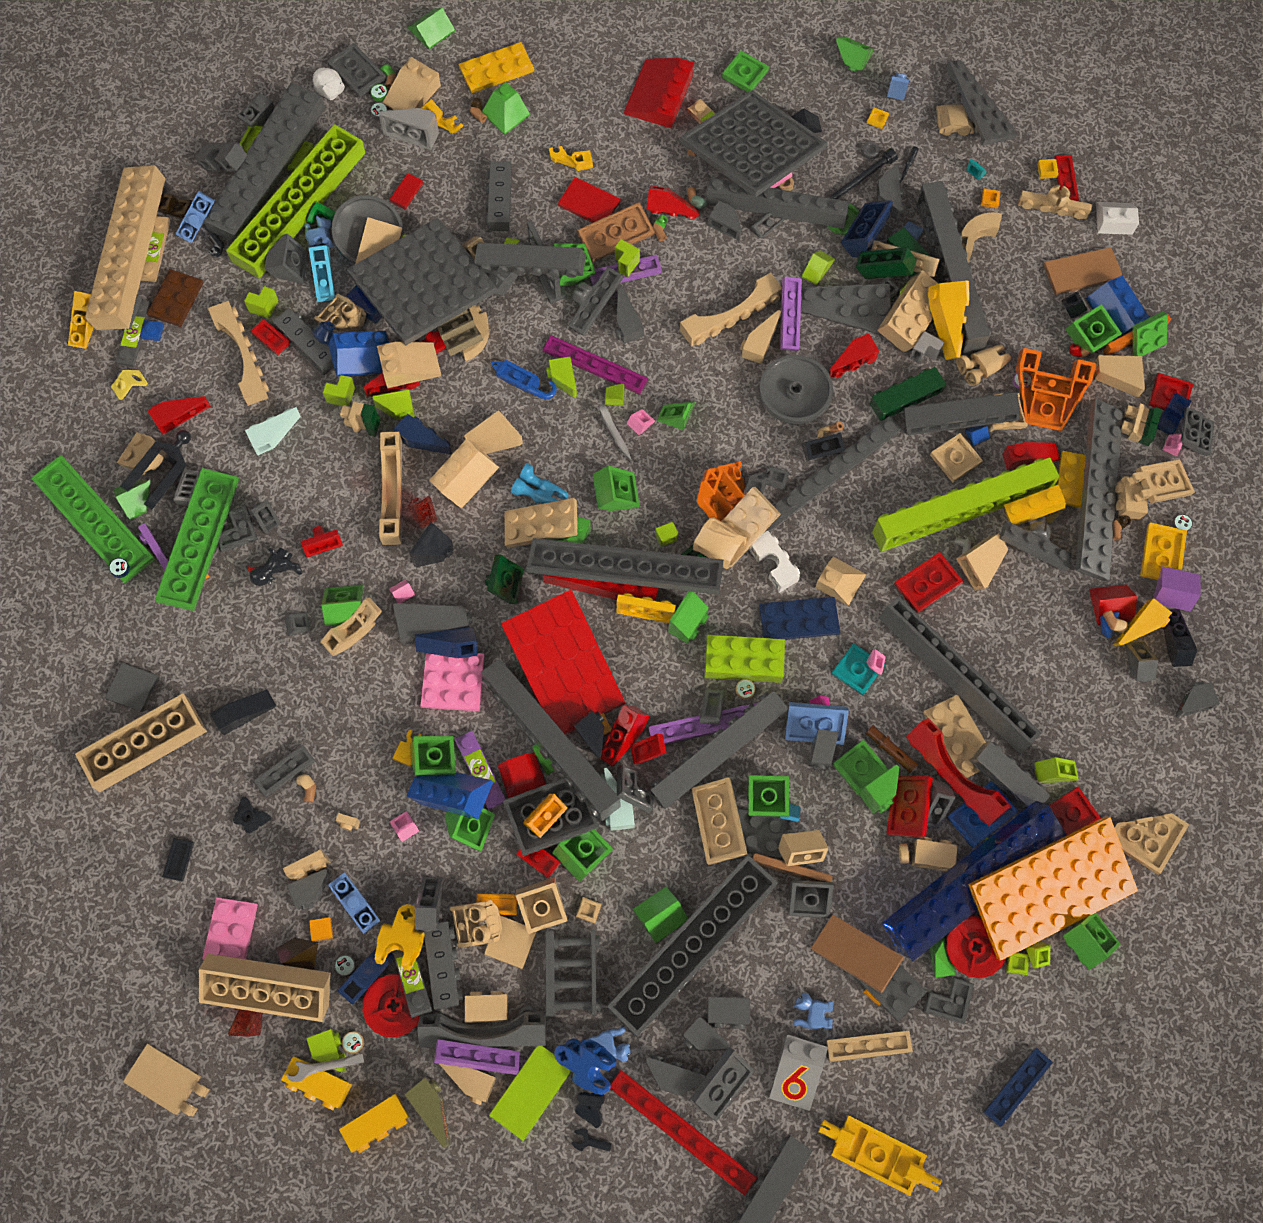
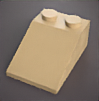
[383,57,441,110]
[377,342,441,388]

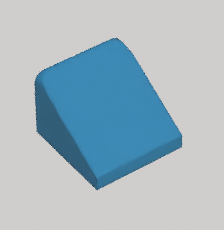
[779,804,801,822]

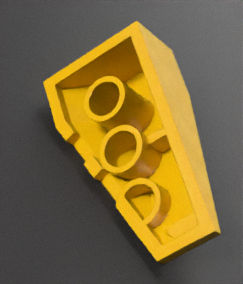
[928,281,969,360]

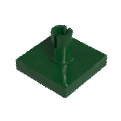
[485,554,524,604]

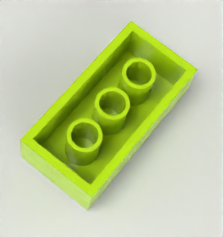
[704,635,785,683]

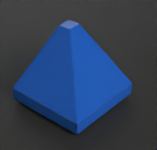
[1100,611,1120,638]

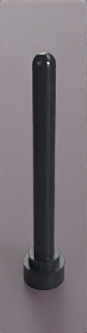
[829,148,898,199]

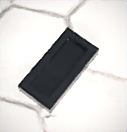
[162,838,195,882]

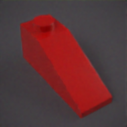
[147,396,211,435]
[1002,442,1061,471]

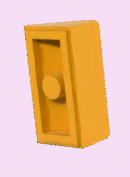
[523,793,567,838]

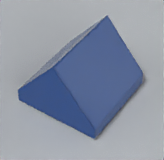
[964,425,989,446]

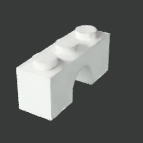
[749,531,800,593]

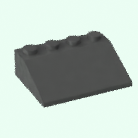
[503,779,600,856]

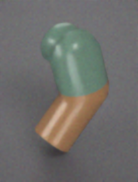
[687,187,707,209]

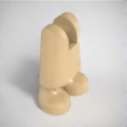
[956,344,1012,386]

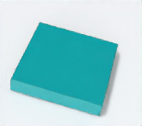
[831,643,885,696]

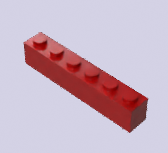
[543,575,659,601]

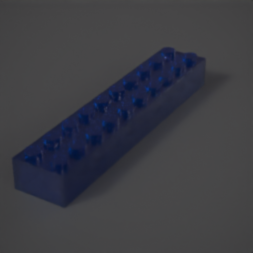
[881,801,1067,962]

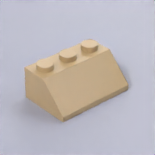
[429,439,499,508]

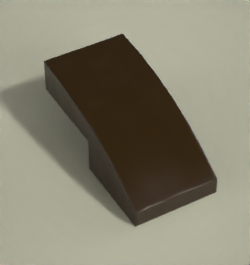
[157,194,192,218]

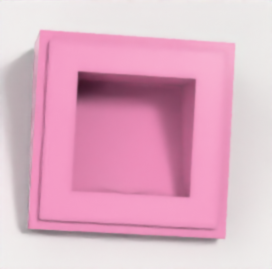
[627,409,655,435]
[390,811,419,842]

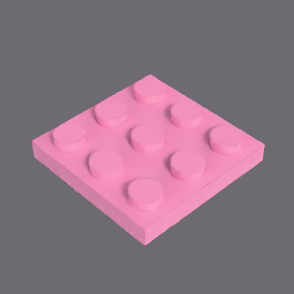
[421,653,485,711]

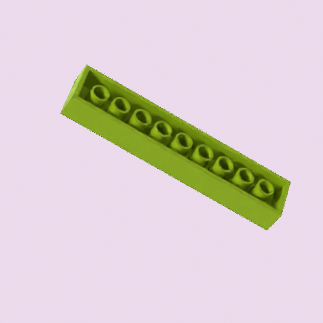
[226,124,366,279]
[872,458,1060,552]

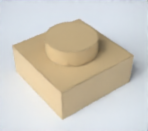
[336,813,360,831]

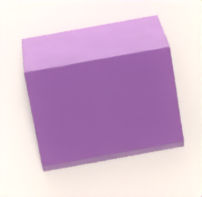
[1153,566,1201,612]

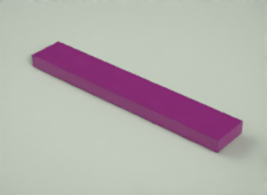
[542,335,648,395]

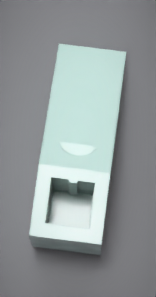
[245,407,301,455]
[601,768,635,831]

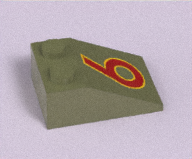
[404,1078,451,1148]

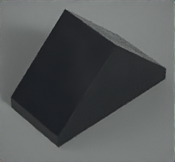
[791,108,822,133]

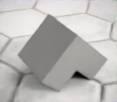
[910,331,944,364]

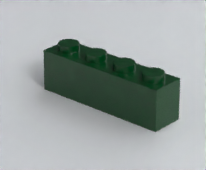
[870,367,946,422]

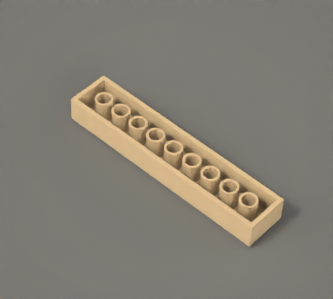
[85,165,166,330]

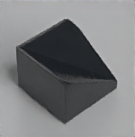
[1061,291,1088,318]

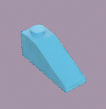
[309,245,335,302]

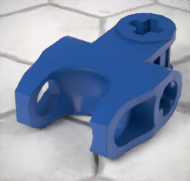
[554,1038,617,1095]

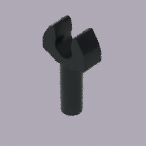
[571,1128,612,1152]

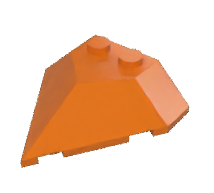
[697,461,745,521]

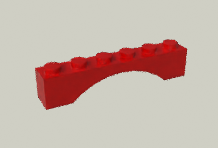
[906,718,1012,826]

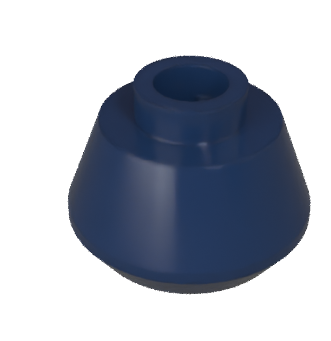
[312,321,337,345]

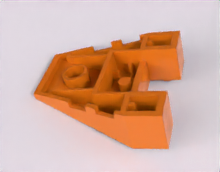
[1016,348,1096,431]

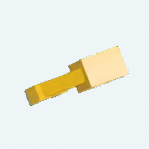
[421,99,463,133]
[549,146,593,171]

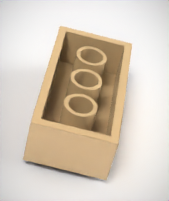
[877,270,938,352]

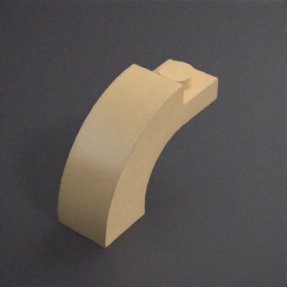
[961,212,1002,262]
[461,305,489,362]
[321,598,382,656]

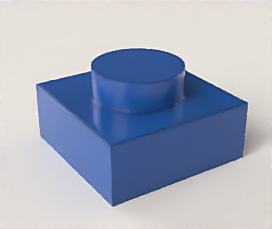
[140,320,164,341]

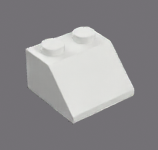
[1096,202,1139,235]

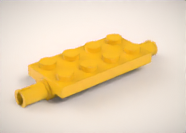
[818,1115,942,1196]

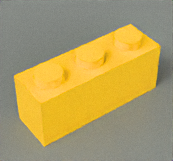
[1004,485,1066,526]
[281,1056,352,1110]
[339,1094,410,1154]

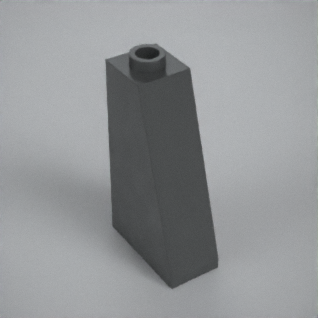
[393,603,473,645]

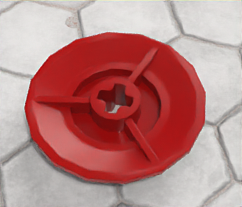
[946,916,1006,979]
[362,974,420,1038]

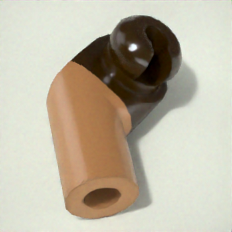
[470,97,487,123]
[1113,515,1131,540]

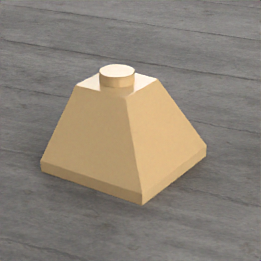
[815,556,866,606]

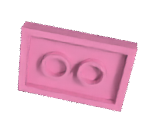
[202,898,258,960]

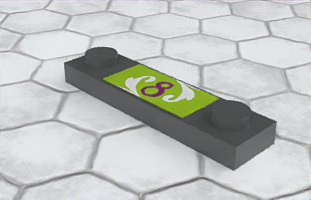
[115,300,151,367]
[393,950,432,1018]

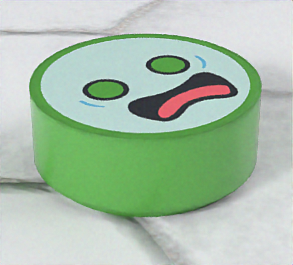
[371,84,388,102]

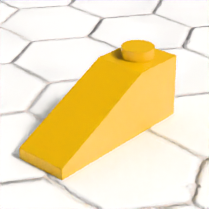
[1113,598,1172,647]

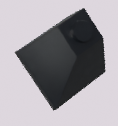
[409,522,454,567]
[573,710,604,758]

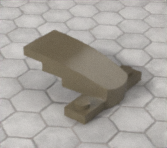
[437,310,483,356]

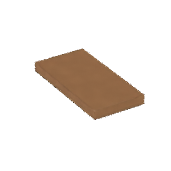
[576,202,655,263]
[1043,247,1122,295]
[811,915,904,993]

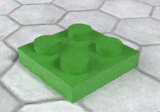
[722,51,769,93]
[1133,311,1168,356]
[832,739,889,795]

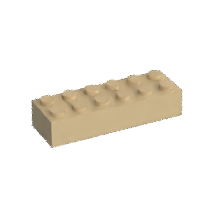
[75,693,207,792]
[199,954,331,1022]

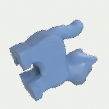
[304,215,333,248]
[793,993,833,1029]
[589,1026,631,1062]

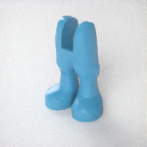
[511,463,569,504]

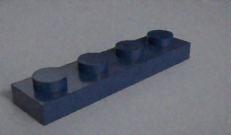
[983,1048,1053,1127]

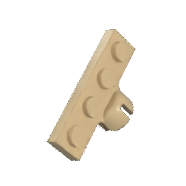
[1018,185,1092,219]

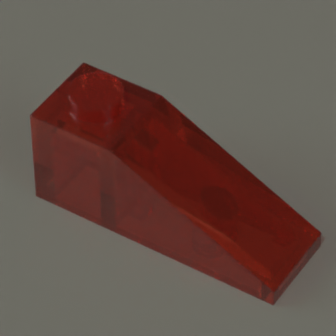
[408,496,437,529]

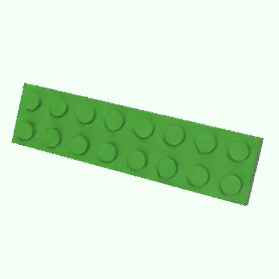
[31,455,155,583]
[155,468,239,611]

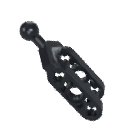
[120,430,191,510]

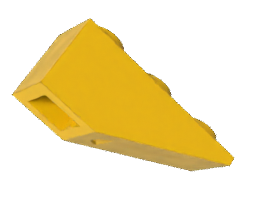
[68,291,94,349]

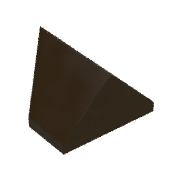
[276,937,318,970]

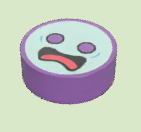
[1013,372,1031,389]

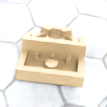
[117,432,164,475]

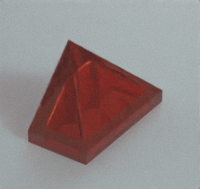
[228,1009,263,1037]

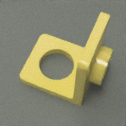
[111,370,148,400]

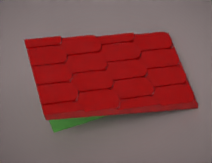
[501,589,625,734]

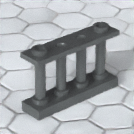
[546,930,601,1017]

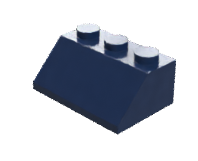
[841,200,893,257]

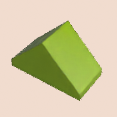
[802,250,835,286]

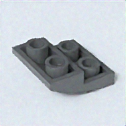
[1181,407,1214,456]

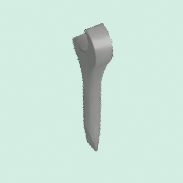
[596,403,632,462]
[286,1054,364,1082]

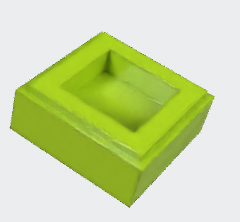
[1006,953,1029,976]

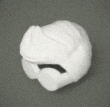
[313,68,345,100]

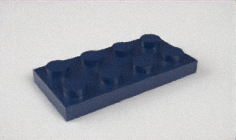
[759,597,840,640]

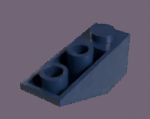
[393,414,452,455]
[415,627,477,659]
[338,947,394,1005]

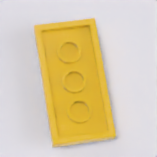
[459,42,534,94]

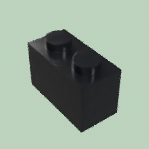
[802,432,845,461]

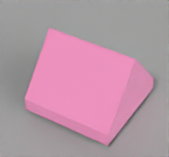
[1162,434,1183,456]
[389,580,415,603]

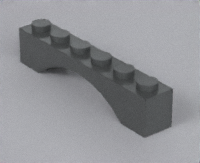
[418,1012,547,1048]

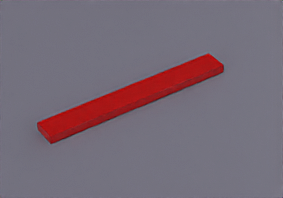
[610,1070,757,1196]

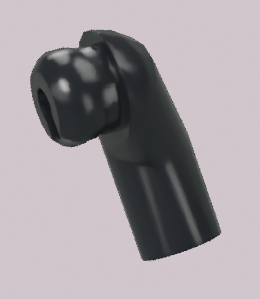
[208,233,224,258]

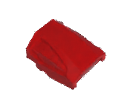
[497,753,546,799]

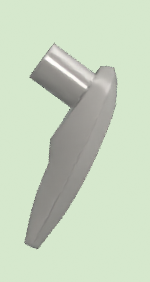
[955,537,972,572]

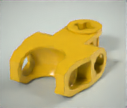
[375,904,424,971]

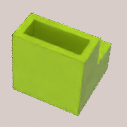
[615,239,640,278]
[244,286,279,319]
[323,375,355,406]

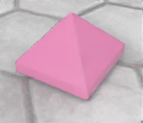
[866,649,885,675]

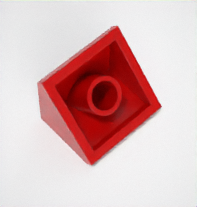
[1089,584,1137,625]

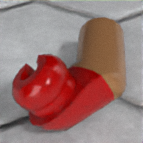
[1069,343,1090,358]

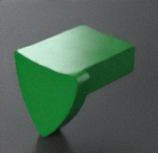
[307,202,336,223]

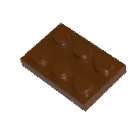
[147,269,204,327]

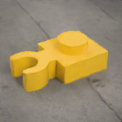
[392,730,422,767]

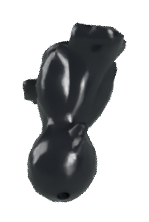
[248,547,303,586]

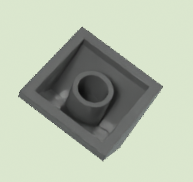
[789,880,834,918]

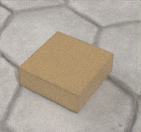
[576,897,602,924]

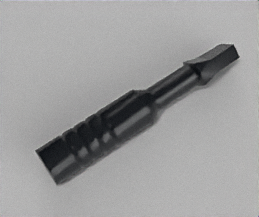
[902,146,919,181]

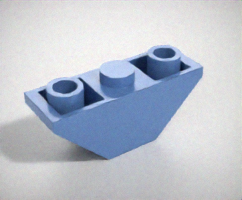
[887,72,909,100]
[176,191,215,243]
[328,872,381,934]

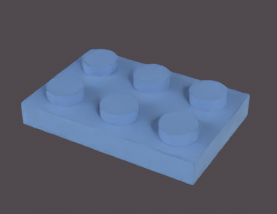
[785,702,849,745]

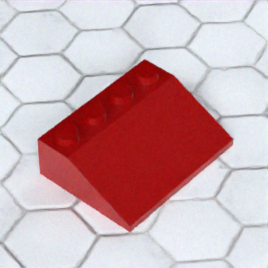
[623,57,694,129]

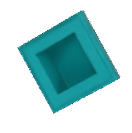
[966,158,987,180]

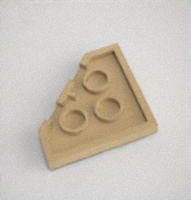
[1114,813,1189,875]

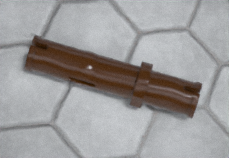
[865,725,918,773]

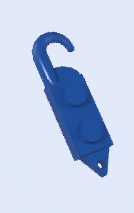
[491,359,557,400]

